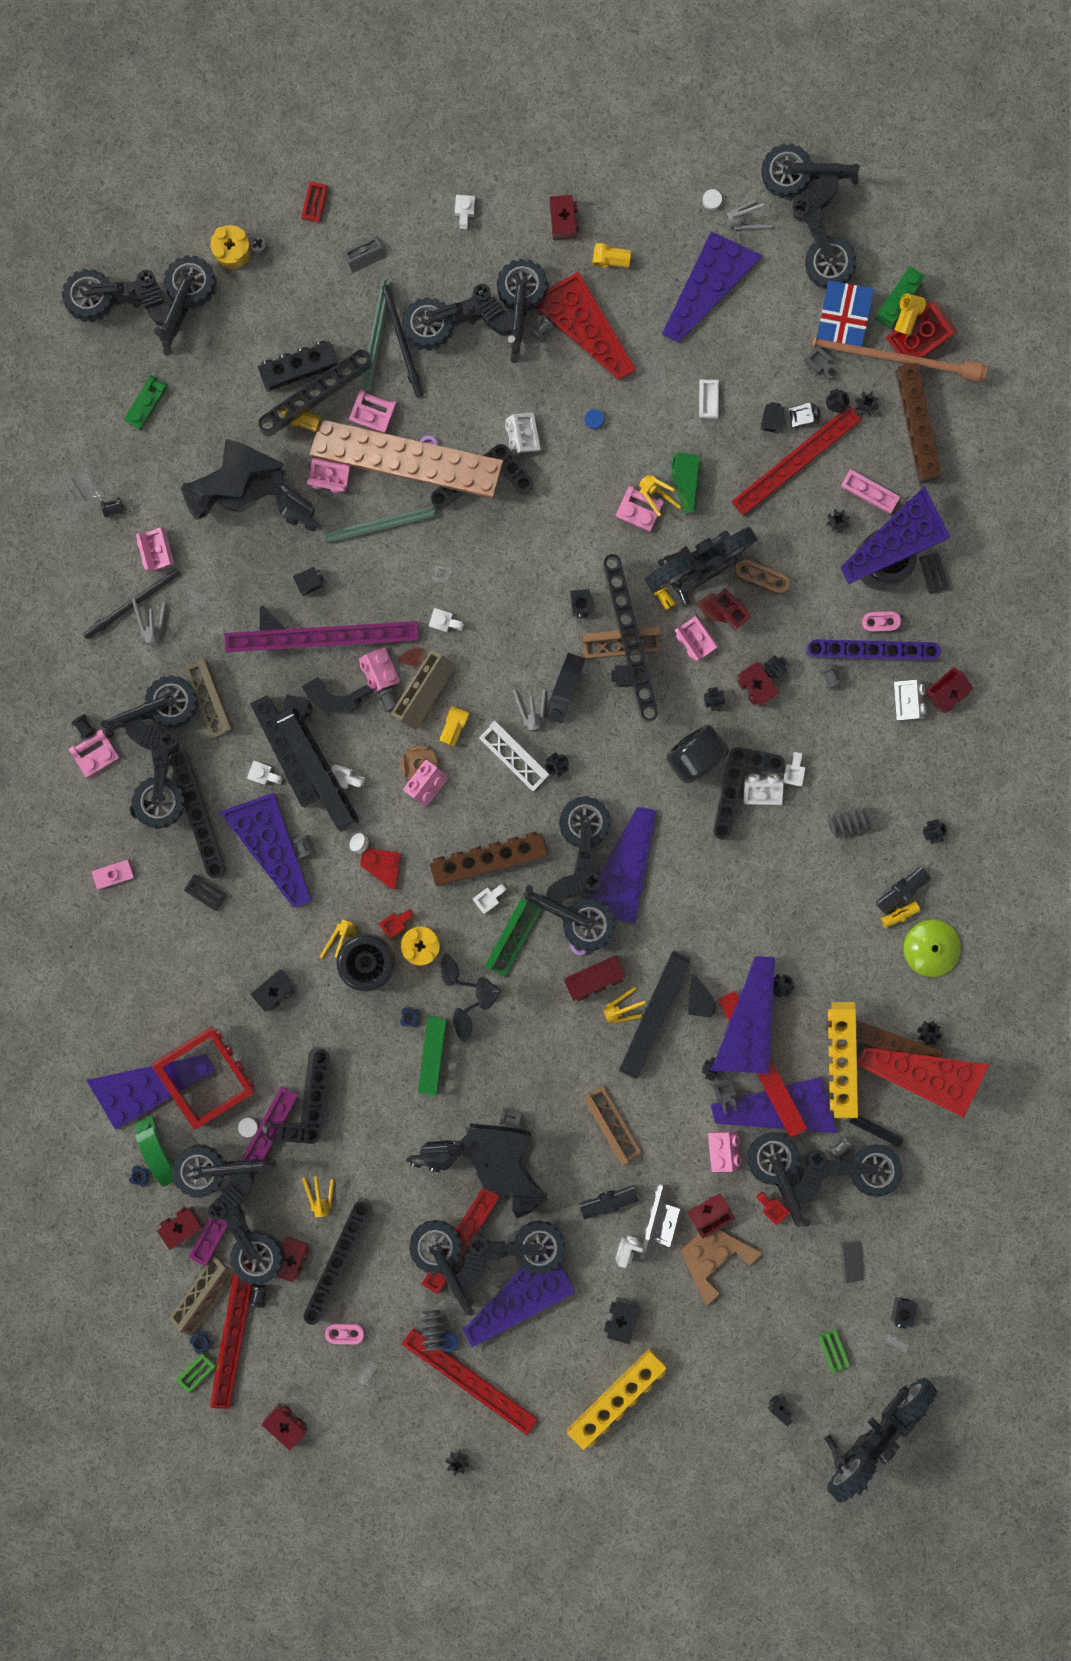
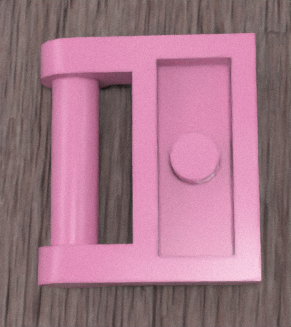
[349,389,397,434]
[615,485,664,532]
[69,729,120,778]

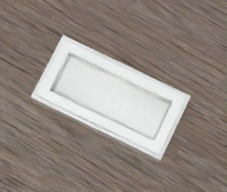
[699,380,719,419]

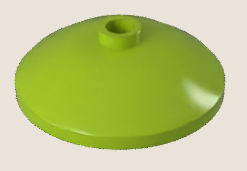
[903,920,961,977]

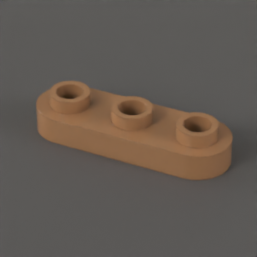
[734,559,790,594]

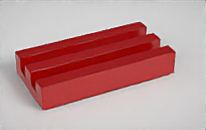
[301,181,328,223]

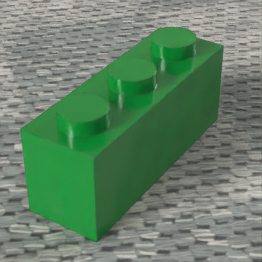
[874,266,926,329]

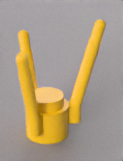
[639,475,682,517]
[320,920,358,959]
[603,987,646,1024]
[302,1176,334,1217]

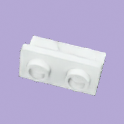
[505,413,541,456]
[894,680,927,720]
[743,774,783,805]
[615,1235,644,1268]

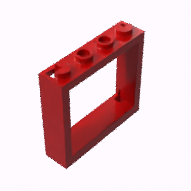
[152,1026,255,1130]

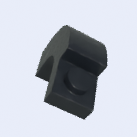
[544,652,586,723]
[302,677,372,714]

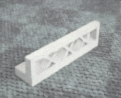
[479,721,549,791]

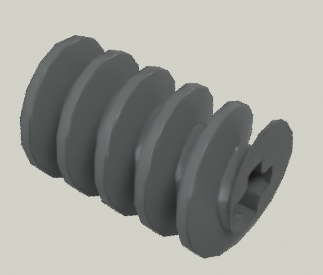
[827,806,870,838]
[421,1310,446,1351]

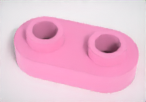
[861,611,901,632]
[325,1323,364,1344]

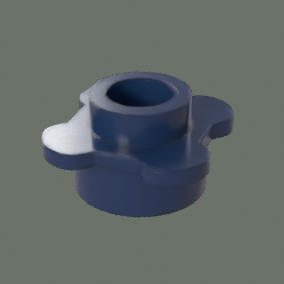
[400,1007,420,1028]
[129,1165,151,1187]
[190,1331,213,1354]

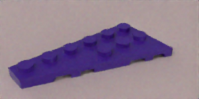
[662,231,762,343]
[840,486,950,584]
[219,793,312,908]
[582,807,656,923]
[710,956,775,1074]
[86,1054,216,1130]
[710,1076,837,1133]
[463,1240,575,1347]

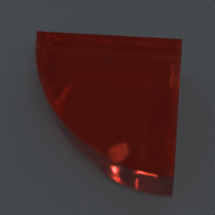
[398,648,422,668]

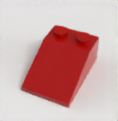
[886,301,958,365]

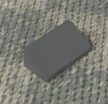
[343,236,386,273]
[840,1241,863,1283]

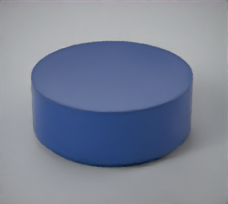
[585,409,604,430]
[441,1331,458,1352]

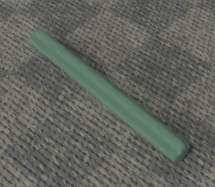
[361,280,392,392]
[324,507,436,543]

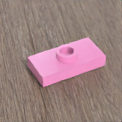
[91,860,135,890]

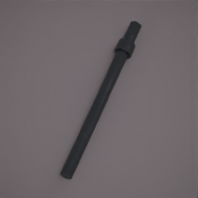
[382,285,423,398]
[82,568,181,639]

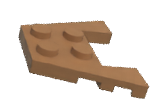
[680,1229,762,1306]

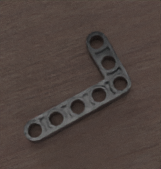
[431,444,532,510]
[713,747,785,840]
[262,1047,330,1144]

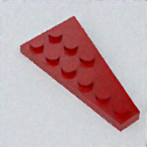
[535,272,636,380]
[857,1047,990,1118]

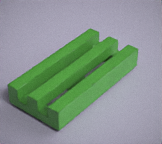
[817,1329,850,1373]
[175,1352,217,1394]

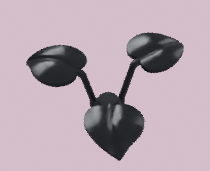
[441,953,501,1042]

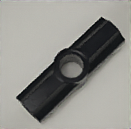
[876,866,931,915]
[579,1185,639,1220]

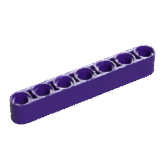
[806,639,941,662]

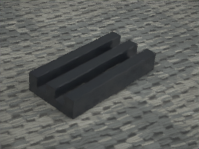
[919,552,949,594]
[184,874,227,911]

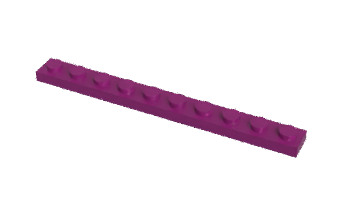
[224,621,418,653]
[189,1086,298,1266]

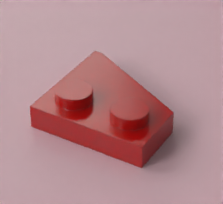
[360,848,401,890]

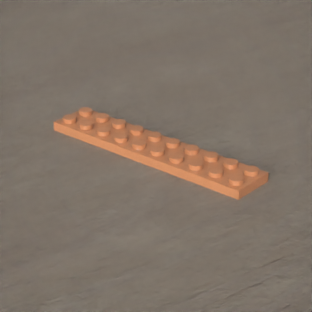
[310,419,504,499]

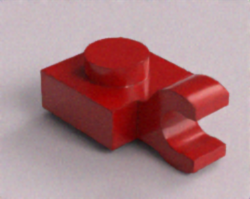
[378,909,414,939]
[756,1192,790,1226]

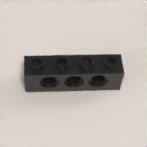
[257,341,338,392]

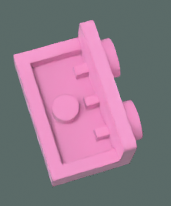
[307,458,351,493]
[136,527,174,571]
[675,615,719,661]
[359,647,400,694]
[403,760,449,807]
[708,1130,742,1172]

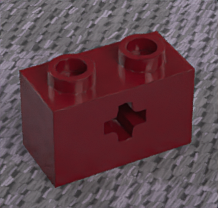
[549,195,579,240]
[709,588,751,632]
[737,661,779,707]
[925,667,974,713]
[687,1193,736,1239]
[157,1207,205,1250]
[276,1235,310,1283]
[261,1403,307,1451]

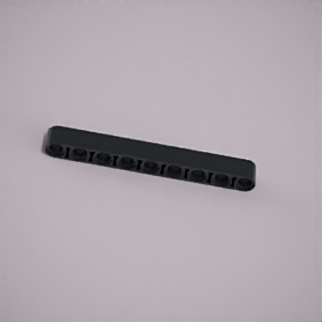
[603,554,658,723]

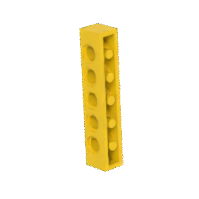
[828,1002,858,1118]
[567,1348,667,1451]

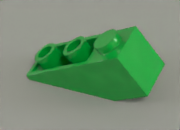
[670,452,701,515]

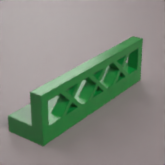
[484,899,541,977]
[418,1016,447,1097]

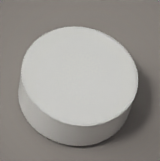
[702,189,722,210]
[350,833,369,853]
[238,1117,258,1137]

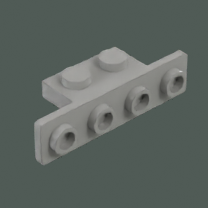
[640,1184,683,1260]

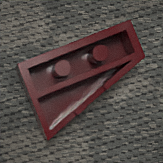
[563,955,626,1002]

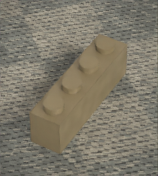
[390,650,456,730]

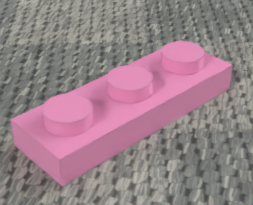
[840,469,900,515]

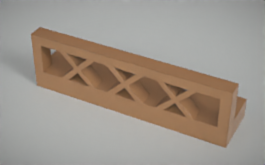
[582,627,661,659]
[583,1086,641,1166]

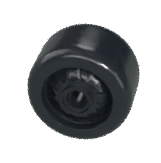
[856,530,917,591]
[666,724,729,784]
[336,933,395,992]

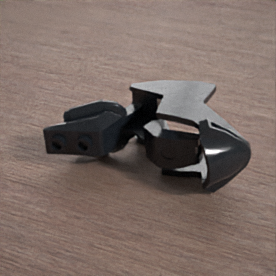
[180,439,322,532]
[406,1123,548,1219]

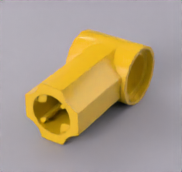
[592,243,631,268]
[895,294,926,335]
[282,404,322,433]
[439,706,470,747]

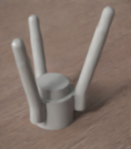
[726,200,773,231]
[132,598,166,642]
[513,689,546,730]

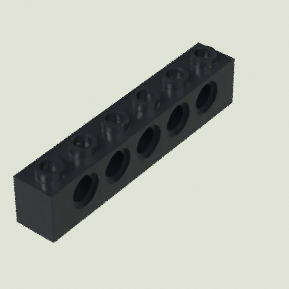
[250,695,320,808]

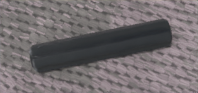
[849,1116,903,1147]

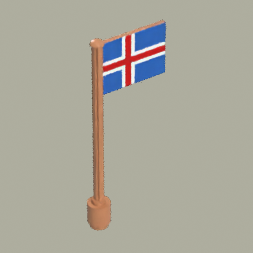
[812,280,988,382]

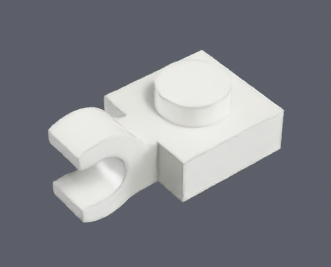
[455,195,475,230]
[429,608,464,633]
[783,752,805,786]
[247,760,283,785]
[332,765,365,789]
[473,884,507,914]

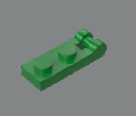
[123,375,168,431]

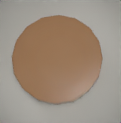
[400,746,439,781]

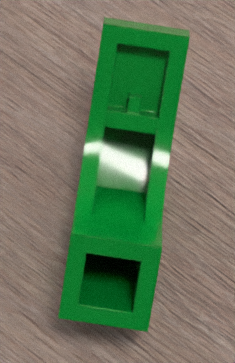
[135,1116,175,1187]

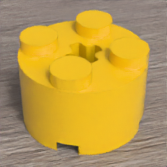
[211,225,252,270]
[401,926,441,965]

